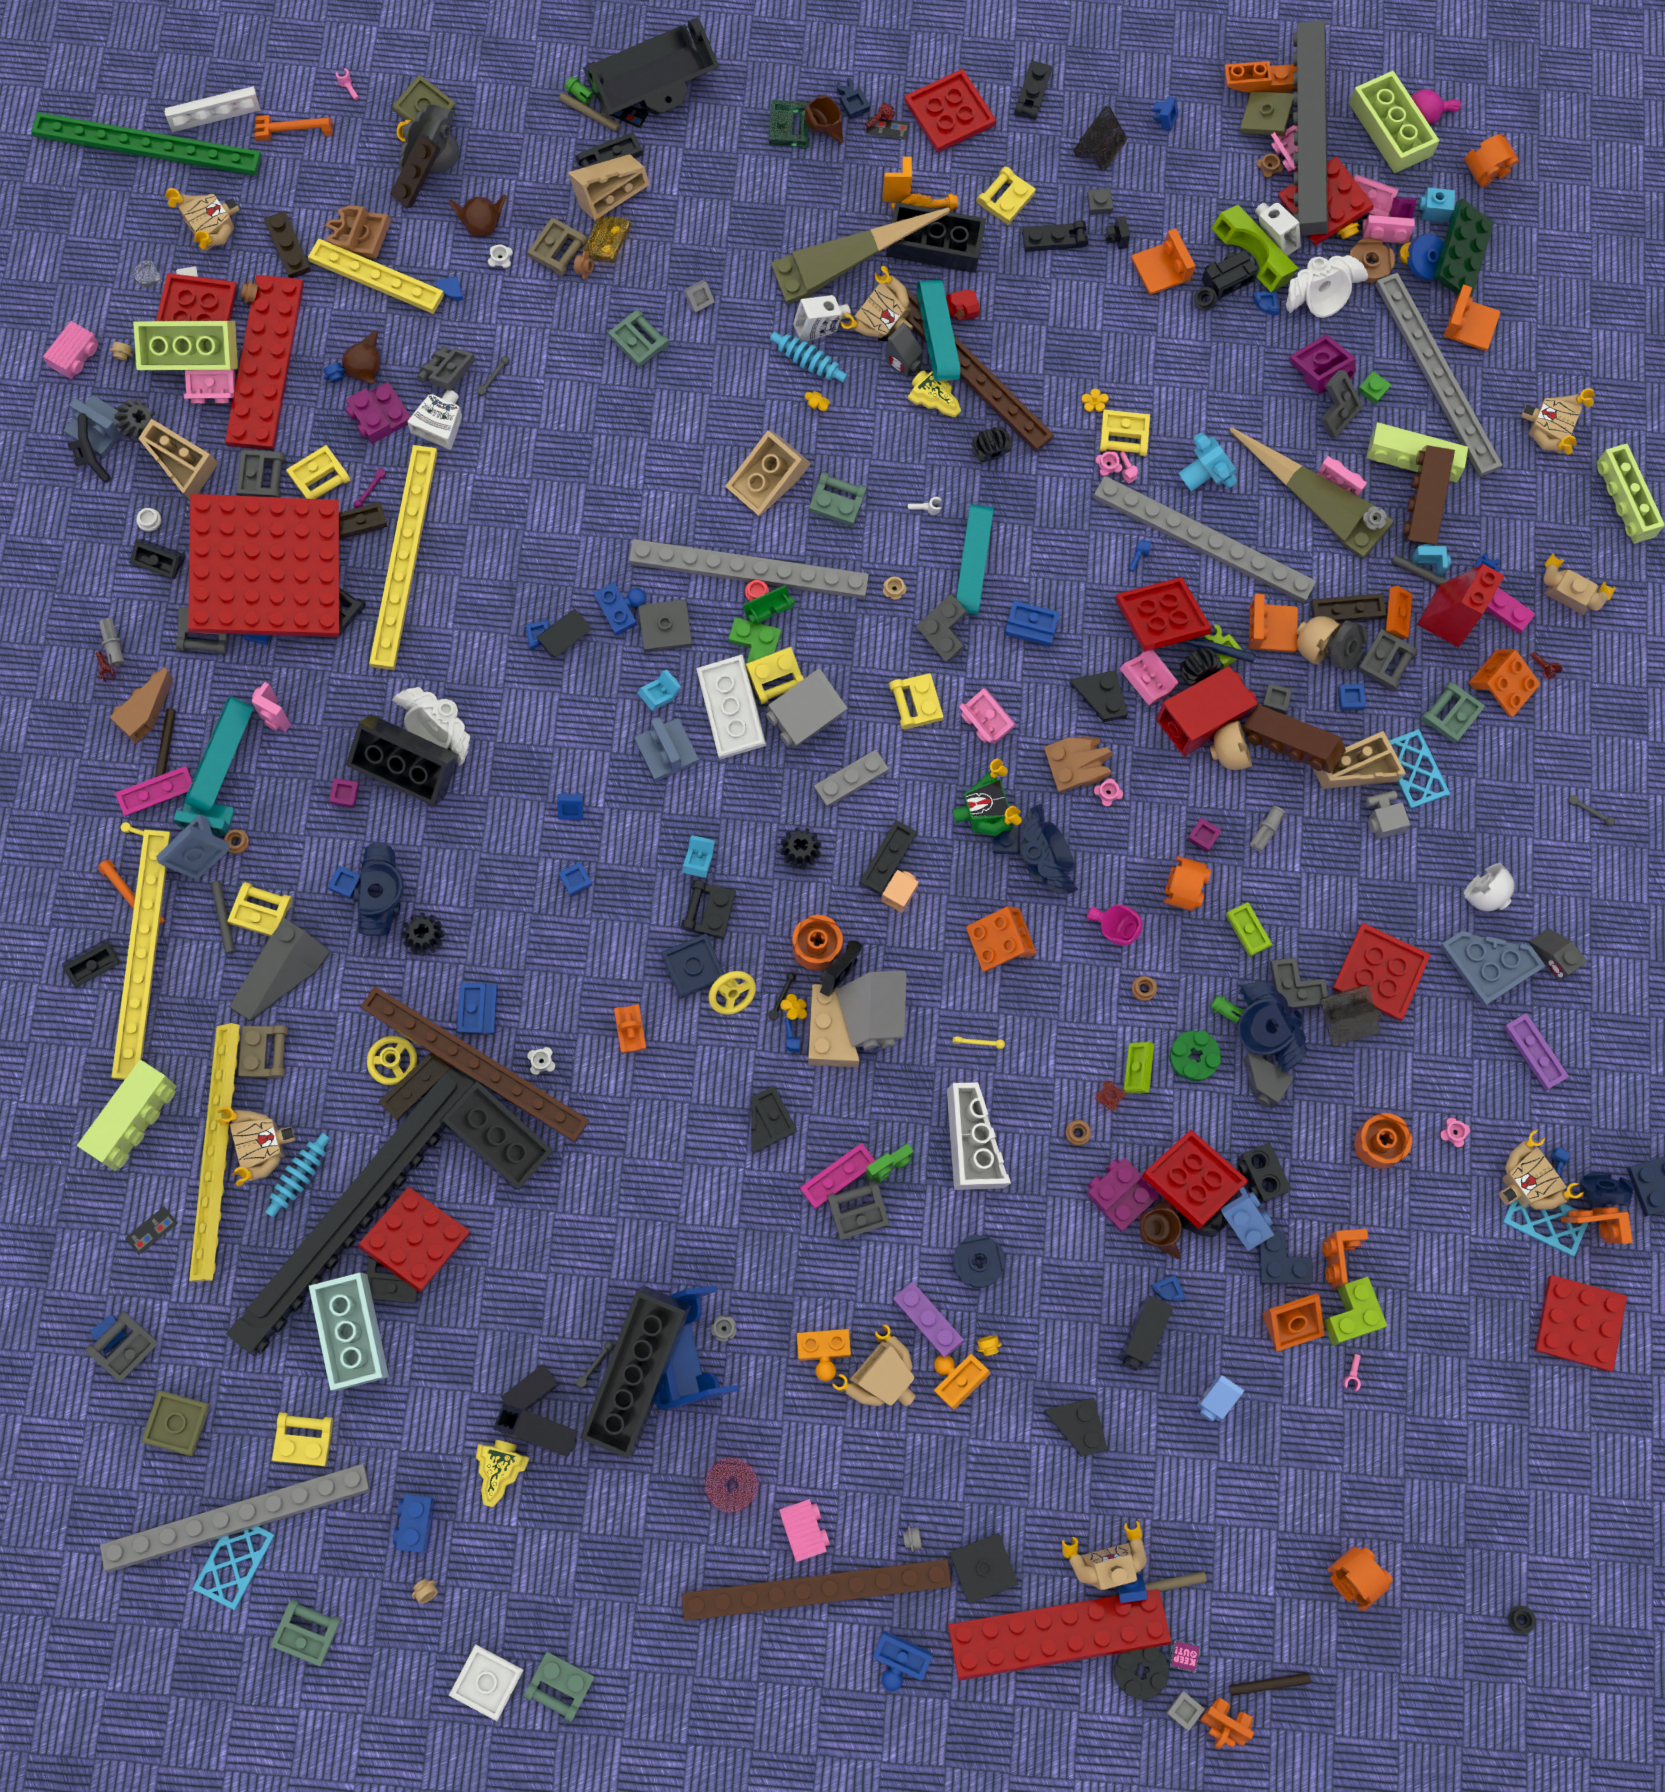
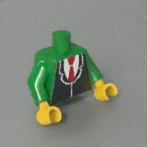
[952,759,1022,837]

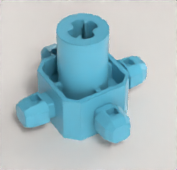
[1178,433,1237,492]

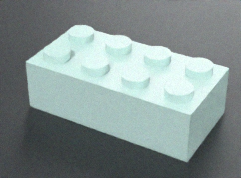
[309,1273,389,1391]

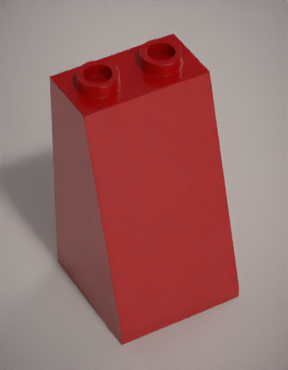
[1417,564,1505,648]
[1156,666,1258,757]

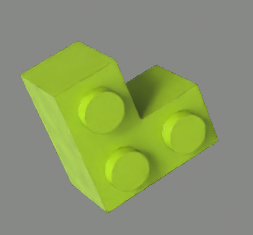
[1323,1277,1387,1346]

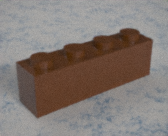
[1402,445,1455,546]
[1243,704,1346,773]

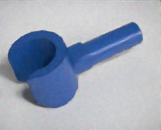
[1129,540,1151,572]
[785,1017,801,1053]
[1551,1147,1570,1177]

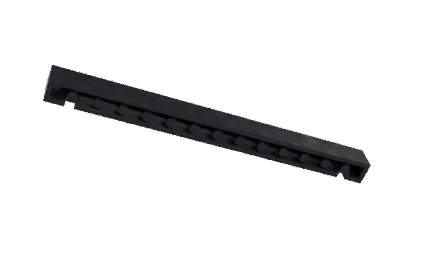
[226,1066,485,1356]

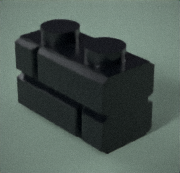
[1202,250,1258,300]

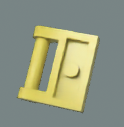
[976,166,1036,225]
[1099,410,1150,456]
[286,445,351,499]
[745,647,804,705]
[889,673,943,729]
[228,882,293,937]
[272,1412,333,1467]

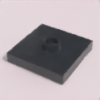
[949,1533,1019,1604]

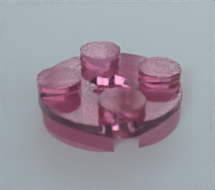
[705,1458,758,1513]

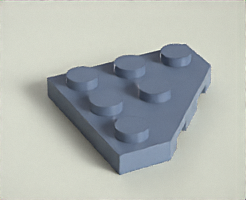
[1440,931,1545,1007]

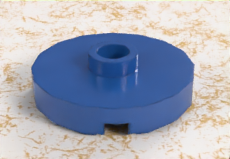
[1407,234,1444,281]

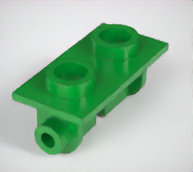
[743,585,795,625]

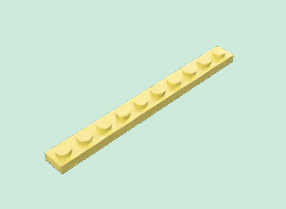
[369,445,438,670]
[111,830,171,1080]
[189,1023,240,1282]

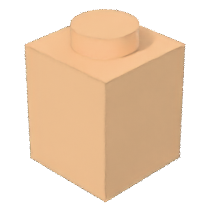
[881,870,919,913]

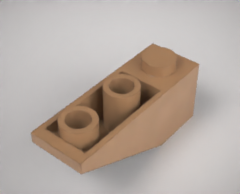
[110,667,173,744]

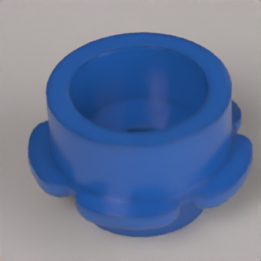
[323,363,345,383]

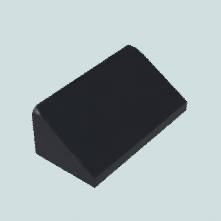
[129,539,185,579]
[536,609,592,658]
[62,938,121,988]
[501,1364,559,1410]

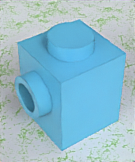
[1418,187,1455,223]

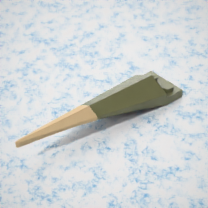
[771,208,950,305]
[1230,428,1394,560]

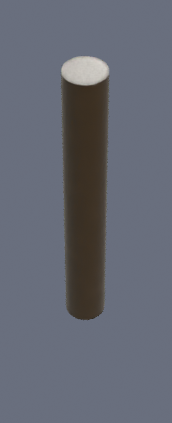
[155,708,176,777]
[1229,1672,1311,1696]

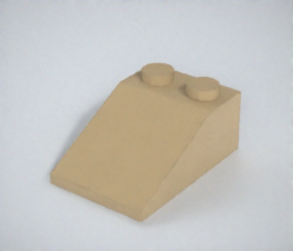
[725,430,811,516]

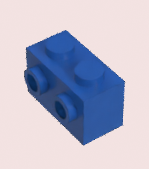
[393,1494,435,1554]

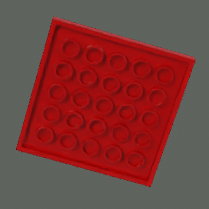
[188,494,339,637]

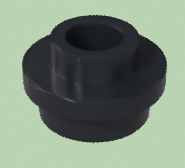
[1194,287,1217,311]
[1508,1606,1536,1634]

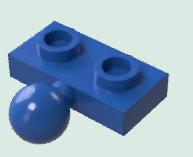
[593,582,646,636]
[872,1631,933,1691]

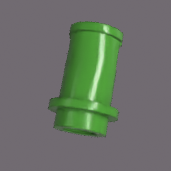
[565,77,594,105]
[1210,995,1244,1024]

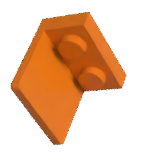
[1131,228,1195,295]
[1443,284,1500,351]
[1249,594,1298,653]
[1468,649,1540,717]
[966,906,1037,971]
[1561,1206,1633,1244]
[1322,1229,1368,1289]

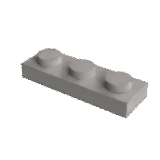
[814,750,889,808]

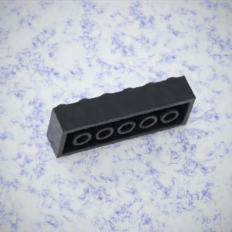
[580,1285,692,1459]

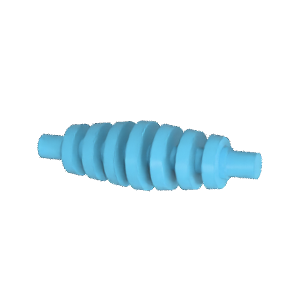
[770,332,848,383]
[265,1133,330,1218]

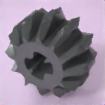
[114,399,157,440]

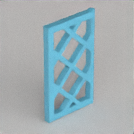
[1389,729,1450,809]
[1502,1200,1588,1257]
[192,1526,275,1610]

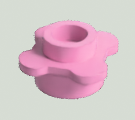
[1095,451,1122,476]
[1094,778,1123,806]
[1440,1118,1470,1147]

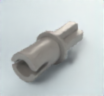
[99,618,125,667]
[1250,806,1286,852]

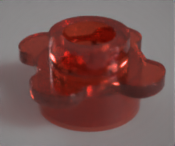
[1095,1081,1125,1111]

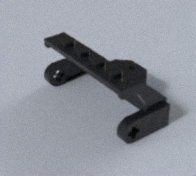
[583,17,719,117]

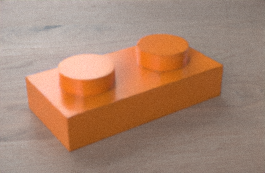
[1386,586,1412,640]

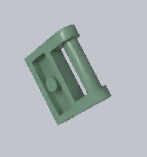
[608,310,671,368]
[809,472,867,527]
[1420,682,1485,744]
[270,1599,342,1667]
[523,1651,595,1723]

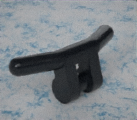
[67,413,111,483]

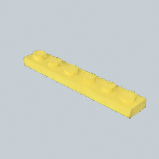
[308,239,444,314]

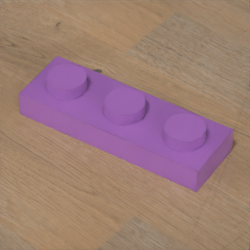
[1503,1013,1569,1091]
[893,1282,964,1359]

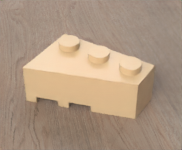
[568,154,650,220]
[138,419,219,500]
[1312,731,1406,789]
[808,984,860,1068]

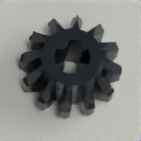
[971,426,1013,462]
[1179,647,1222,686]
[780,827,822,869]
[401,912,445,956]

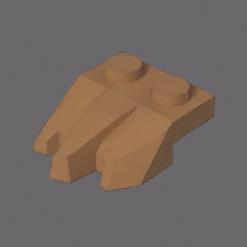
[324,205,391,259]
[1044,736,1114,793]

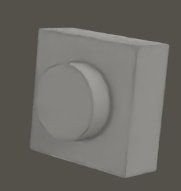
[683,280,715,313]
[1166,1691,1205,1731]

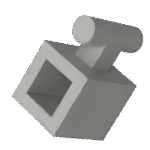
[1366,790,1410,840]

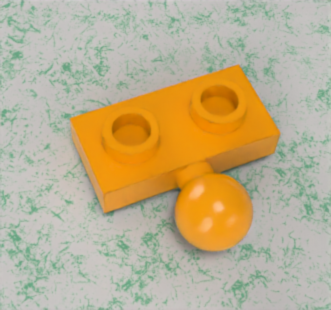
[797,1329,851,1382]
[934,1354,991,1411]

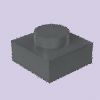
[1087,188,1113,215]
[1262,683,1292,714]

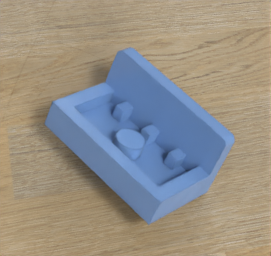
[1221,1187,1274,1251]

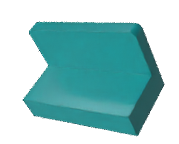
[174,803,235,836]

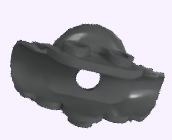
[399,104,460,173]

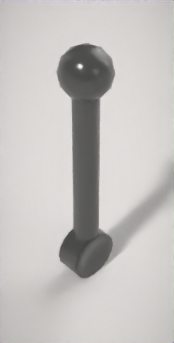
[477,356,510,396]
[1568,795,1615,826]
[576,1341,615,1388]

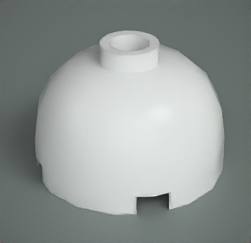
[1464,863,1515,911]

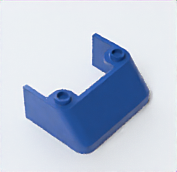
[655,1286,739,1410]

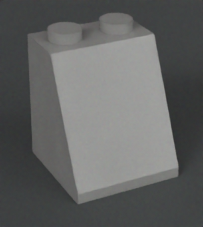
[766,668,848,749]
[836,971,906,1050]

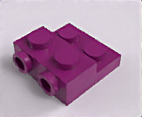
[1289,334,1356,394]
[345,382,411,444]
[1086,1158,1159,1232]

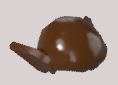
[804,94,843,144]
[449,194,507,237]
[342,330,381,384]
[1139,1199,1182,1259]

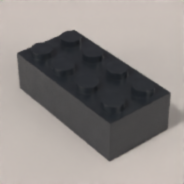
[886,202,986,273]
[346,714,459,806]
[439,1081,553,1190]

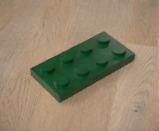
[1433,199,1494,297]

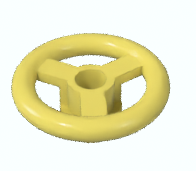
[709,971,756,1015]
[367,1036,418,1085]

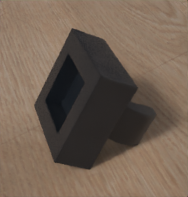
[1104,216,1130,249]

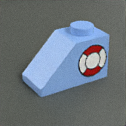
[1196,1375,1244,1422]

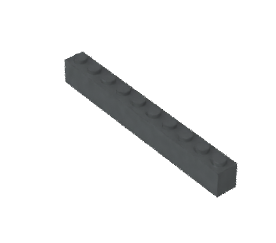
[1293,20,1328,236]

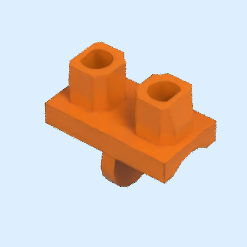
[614,1004,646,1054]
[1199,1698,1254,1749]

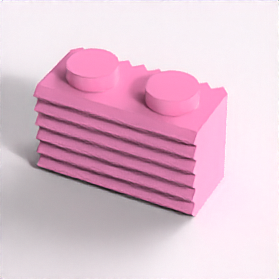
[43,321,98,379]
[779,1499,830,1562]

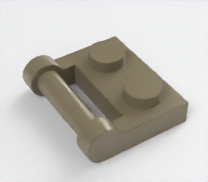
[527,217,587,276]
[238,1025,288,1078]

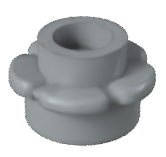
[1363,506,1387,530]
[711,1316,737,1342]
[903,1526,922,1553]

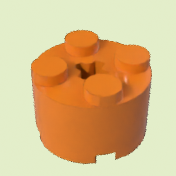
[1464,134,1519,188]
[1163,856,1211,911]
[792,915,843,971]
[1354,1113,1412,1169]
[1328,1547,1393,1611]

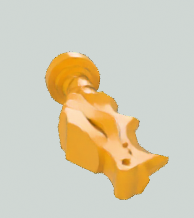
[891,193,958,212]

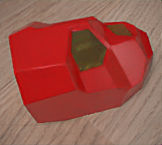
[946,290,980,321]

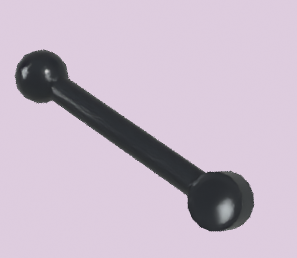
[768,972,796,1021]

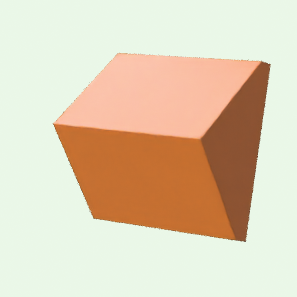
[1262,1293,1325,1352]

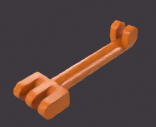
[254,115,333,141]
[98,860,165,924]

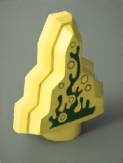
[907,370,961,418]
[476,1440,530,1507]

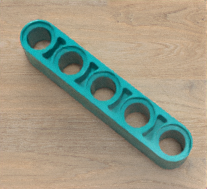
[916,280,960,381]
[956,504,994,615]
[184,696,253,813]

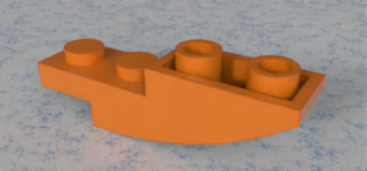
[1224,61,1298,93]

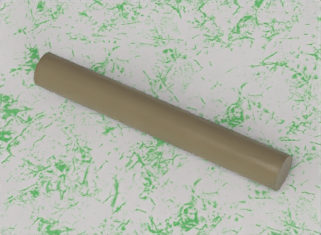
[559,92,620,132]
[1145,1571,1207,1592]

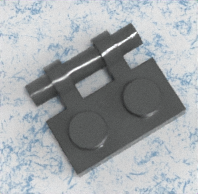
[417,346,475,391]

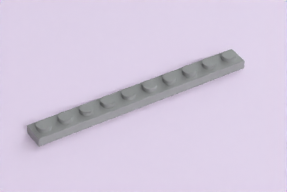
[1375,273,1502,477]
[1093,476,1316,604]
[629,539,869,599]
[100,1464,371,1573]

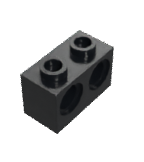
[1237,1142,1292,1204]

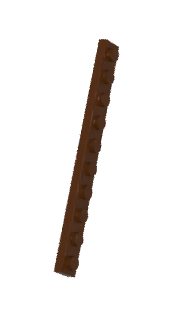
[896,278,1054,452]
[360,986,590,1143]
[681,1559,951,1621]

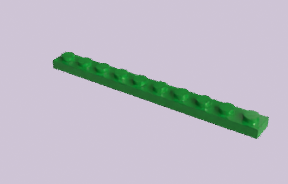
[31,112,262,176]

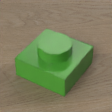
[1357,371,1392,405]

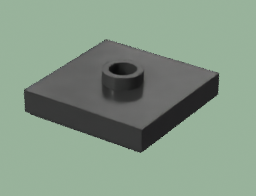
[638,599,692,653]

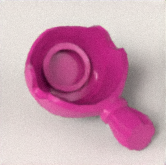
[1411,89,1461,124]
[1086,904,1143,946]

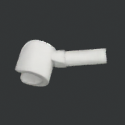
[908,497,942,515]

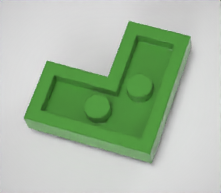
[729,617,781,663]
[865,1143,914,1184]

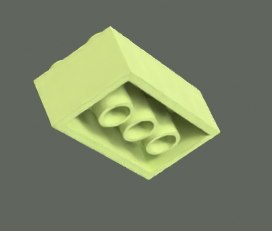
[1349,71,1440,174]
[133,321,238,370]
[77,1060,177,1171]

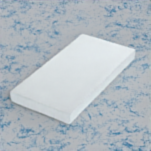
[696,655,767,759]

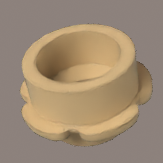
[109,342,133,361]
[883,577,906,600]
[412,1579,438,1604]

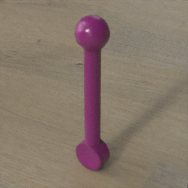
[354,469,386,508]

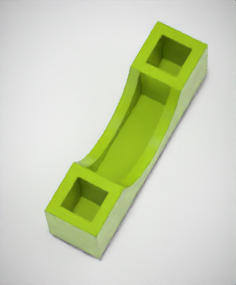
[1211,205,1299,292]

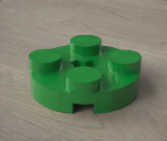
[1169,1030,1221,1082]

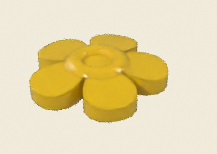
[1082,389,1109,412]
[804,391,830,411]
[780,994,807,1020]

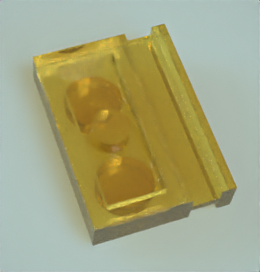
[582,216,631,263]

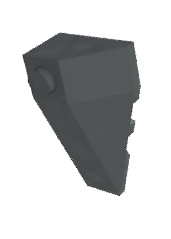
[229,918,331,1021]

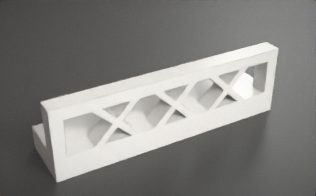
[164,86,261,132]

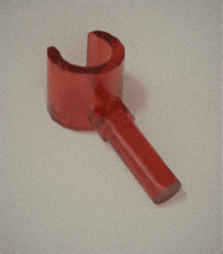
[865,103,895,128]
[95,651,116,682]
[1530,652,1563,679]

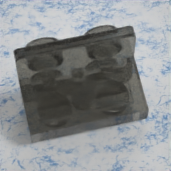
[1073,106,1127,171]
[1320,985,1383,1046]

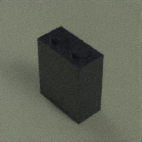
[1118,1295,1174,1371]
[493,1404,578,1457]

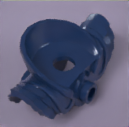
[1020,804,1078,894]
[354,842,404,936]
[1238,981,1308,1073]

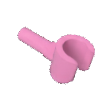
[336,68,359,101]
[1120,451,1138,484]
[1343,1354,1361,1391]

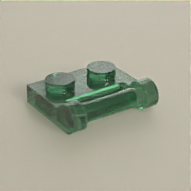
[769,100,810,149]

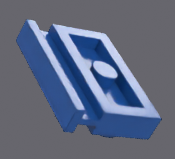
[1004,600,1060,647]
[457,983,498,1035]

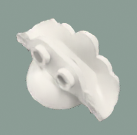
[1286,255,1368,318]
[392,687,470,766]

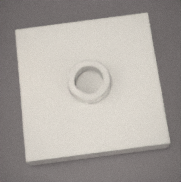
[449,1644,524,1721]

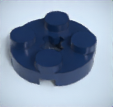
[1579,1173,1633,1207]
[953,1235,1005,1288]

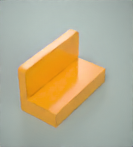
[882,157,912,202]

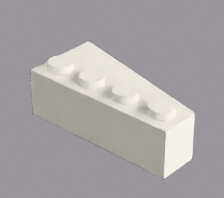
[947,1082,1011,1190]

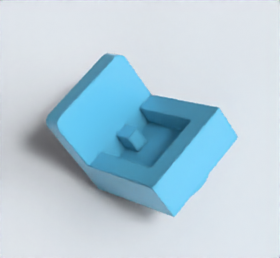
[1412,544,1451,577]
[637,670,681,711]
[682,835,715,878]

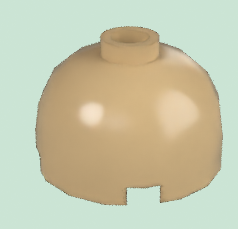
[1296,616,1342,665]
[1210,721,1252,771]

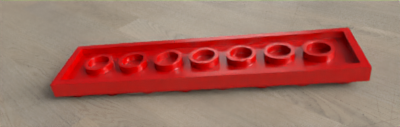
[225,275,304,451]
[948,1589,1171,1681]

